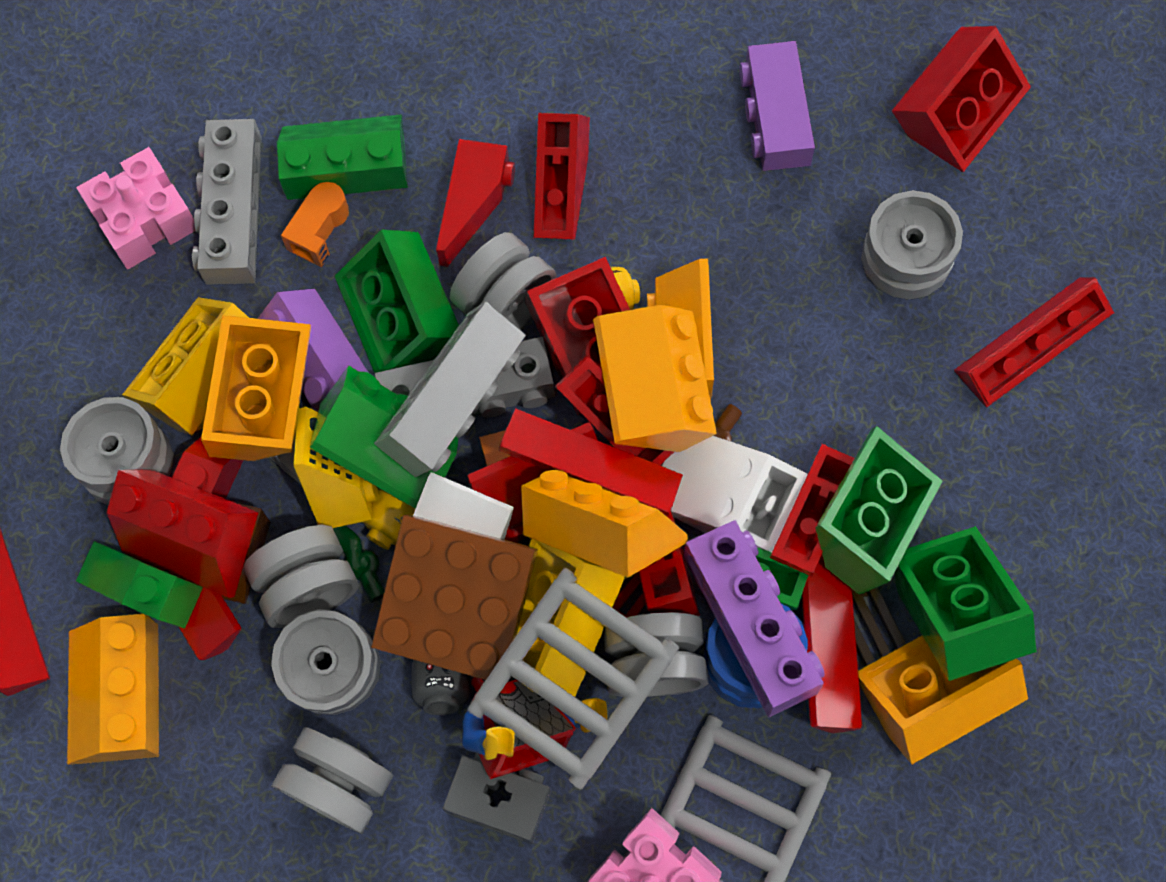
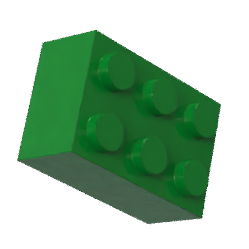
[894,526,1037,681]

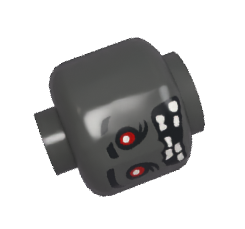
[411,660,470,715]

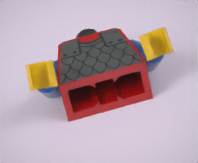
[462,677,608,779]

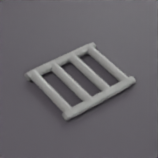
[467,568,679,790]
[660,715,831,882]

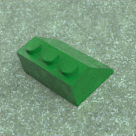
[277,114,408,200]
[335,229,459,373]
[310,365,458,509]
[815,426,943,595]

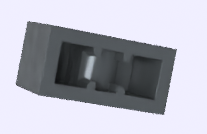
[443,753,551,845]

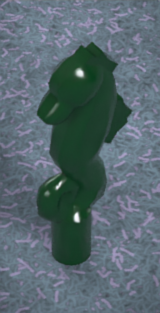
[333,525,385,603]

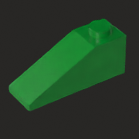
[76,541,203,628]

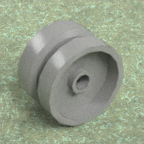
[861,190,963,299]
[449,232,557,330]
[60,397,174,505]
[243,525,360,628]
[271,610,381,715]
[603,613,709,697]
[271,727,394,834]

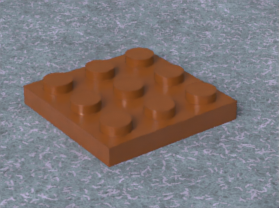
[371,514,538,680]

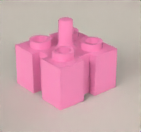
[76,147,196,270]
[587,808,722,882]

